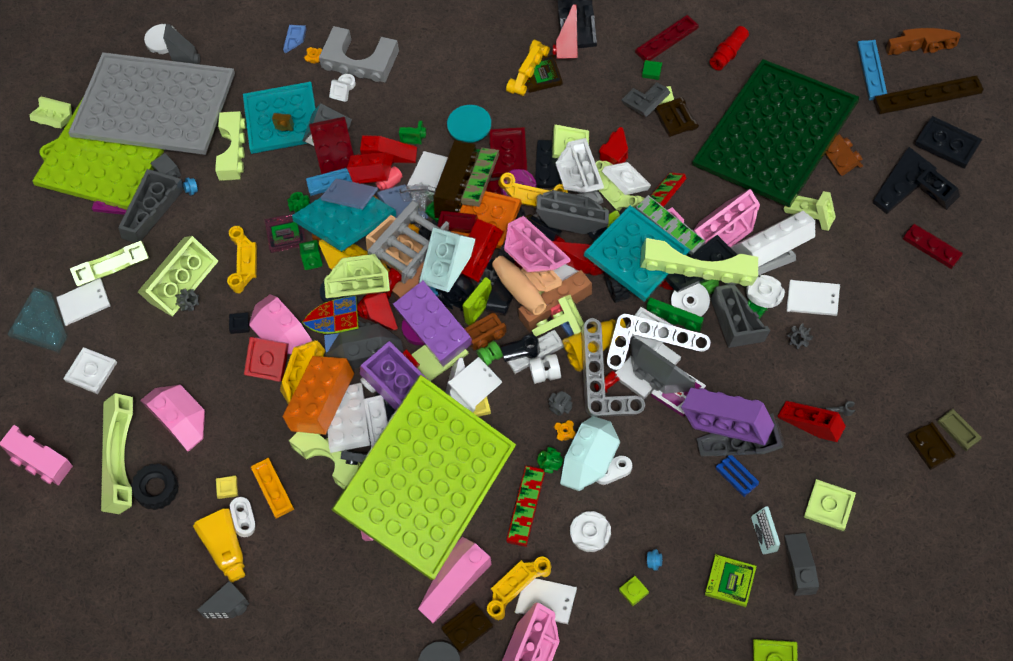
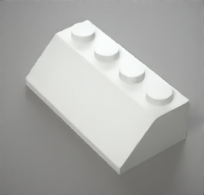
[731,211,815,267]

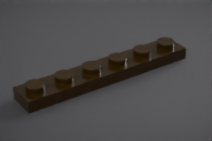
[874,75,984,114]

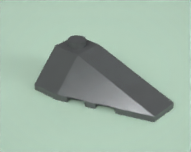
[697,414,784,456]

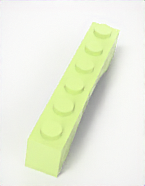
[640,238,758,286]
[101,393,133,514]

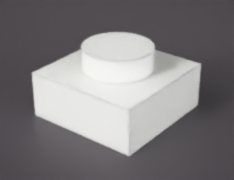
[329,79,350,102]

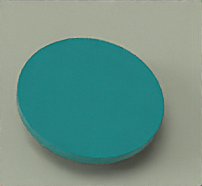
[447,105,491,143]

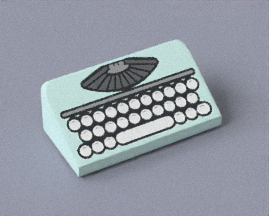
[751,507,780,554]

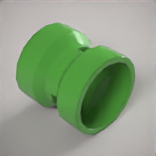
[476,340,503,366]

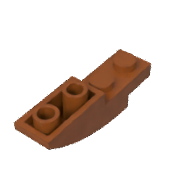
[886,28,961,55]

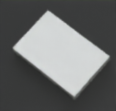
[615,343,681,399]

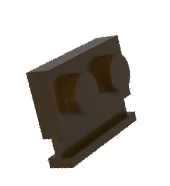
[907,422,956,470]
[441,602,493,653]

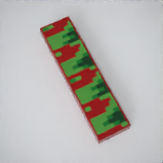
[650,173,687,207]
[506,466,545,547]

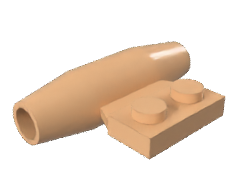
[492,256,562,315]

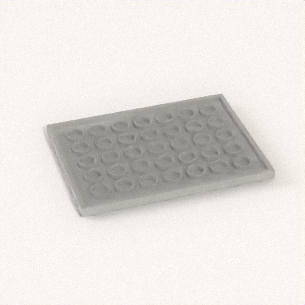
[68,52,235,155]

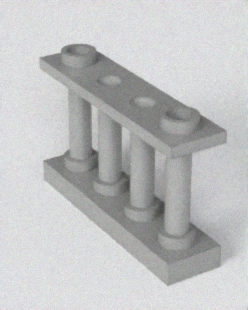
[368,200,449,284]

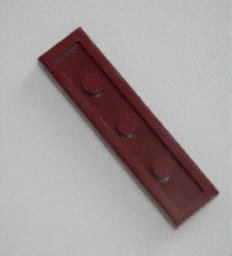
[635,15,699,62]

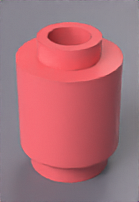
[376,166,403,191]

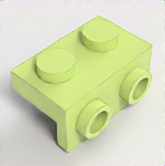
[30,96,72,128]

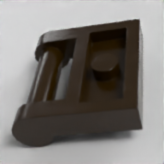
[655,97,699,137]

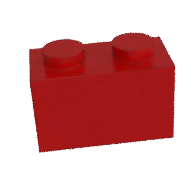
[347,152,394,183]

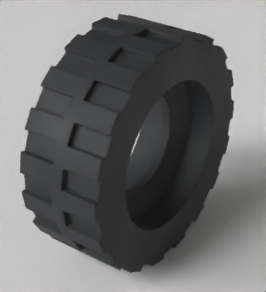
[131,463,179,510]

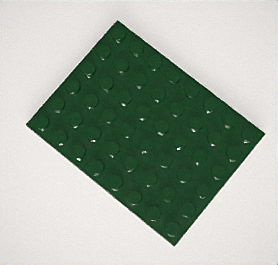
[692,59,859,207]

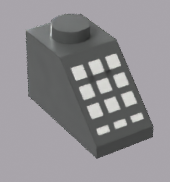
[197,581,249,618]

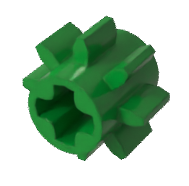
[287,192,310,213]
[537,447,563,474]

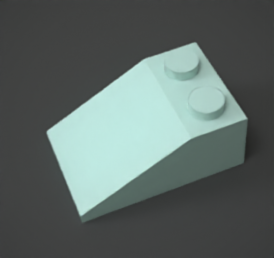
[419,228,475,292]

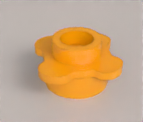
[304,47,322,64]
[554,420,576,441]

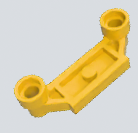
[506,39,550,96]
[498,173,568,207]
[227,226,257,293]
[487,557,551,620]

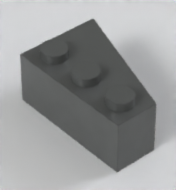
[711,284,770,348]

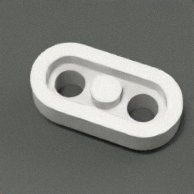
[596,456,632,485]
[230,497,255,537]

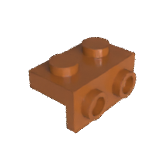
[826,134,863,176]
[464,313,506,351]

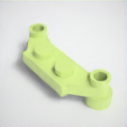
[595,160,645,211]

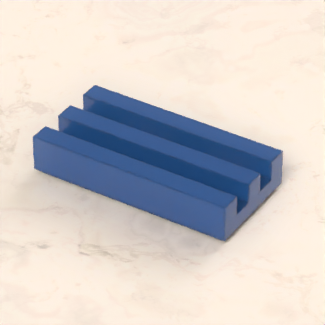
[716,455,759,497]

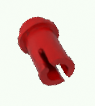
[594,371,620,394]

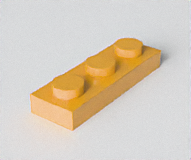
[251,458,294,519]

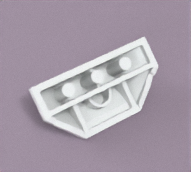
[556,138,604,193]

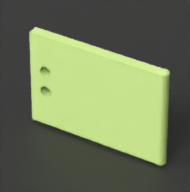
[411,345,469,382]

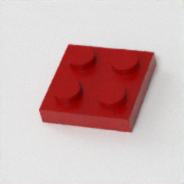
[244,337,289,382]

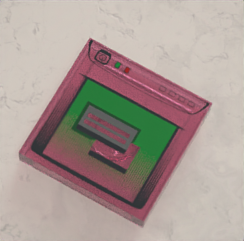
[265,213,306,253]

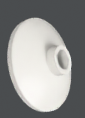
[671,284,710,316]

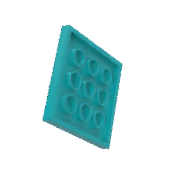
[243,82,316,154]
[292,196,396,252]
[584,205,690,302]

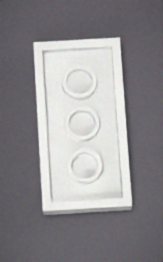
[328,383,370,453]

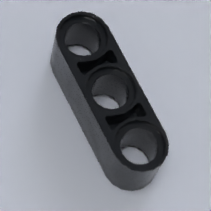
[486,276,513,316]

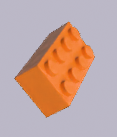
[282,356,354,435]

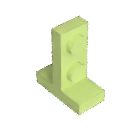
[784,191,836,231]
[532,295,584,336]

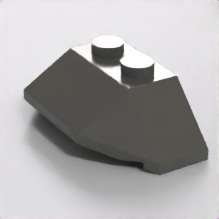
[536,190,609,234]
[326,324,403,369]
[630,336,696,394]

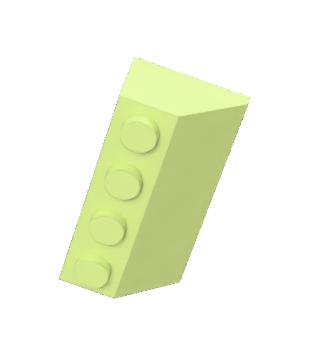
[138,236,218,316]

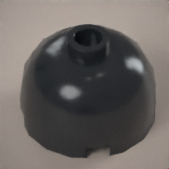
[436,274,474,311]

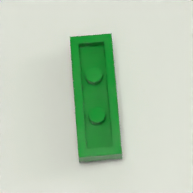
[647,298,704,332]

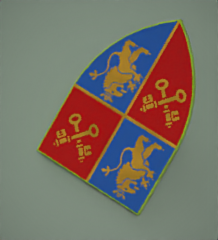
[302,295,359,334]

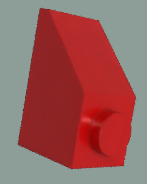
[360,293,398,331]

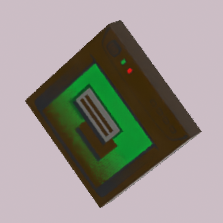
[520,55,563,93]

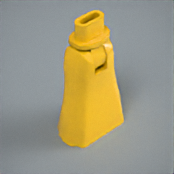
[562,318,626,372]
[193,509,245,583]

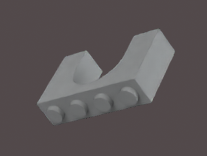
[319,26,399,82]

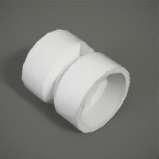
[529,354,561,384]

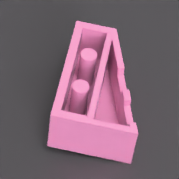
[0,425,73,485]

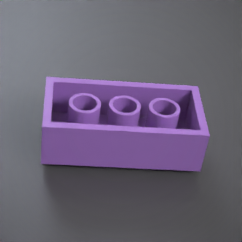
[393,281,472,367]
[360,341,428,410]
[681,388,774,445]

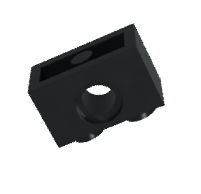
[917,166,960,210]

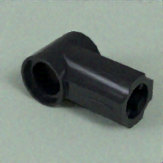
[500,334,540,362]

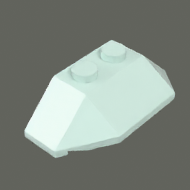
[560,417,620,491]

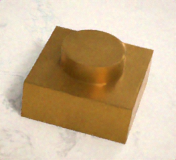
[272,113,294,131]

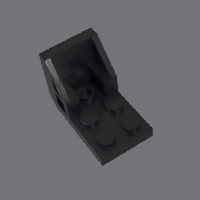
[557,0,597,49]

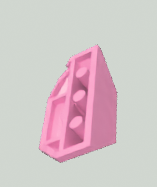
[693,189,760,247]
[504,216,570,272]
[249,294,312,354]
[140,385,205,451]
[502,602,559,661]

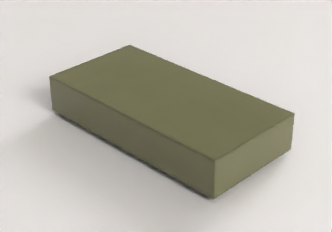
[937,409,982,451]

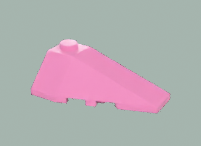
[418,537,492,623]

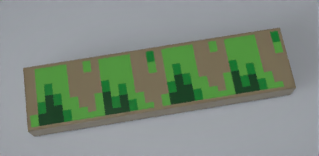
[461,147,499,207]

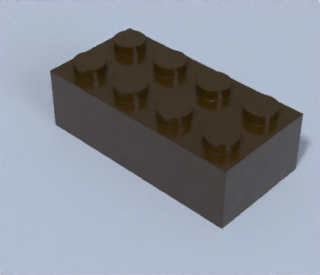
[433,140,478,218]

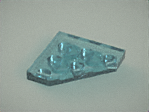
[8,288,68,353]

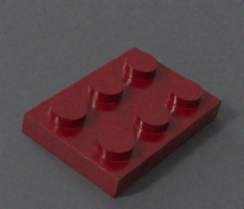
[309,117,354,174]
[489,127,527,178]

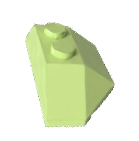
[324,254,390,298]

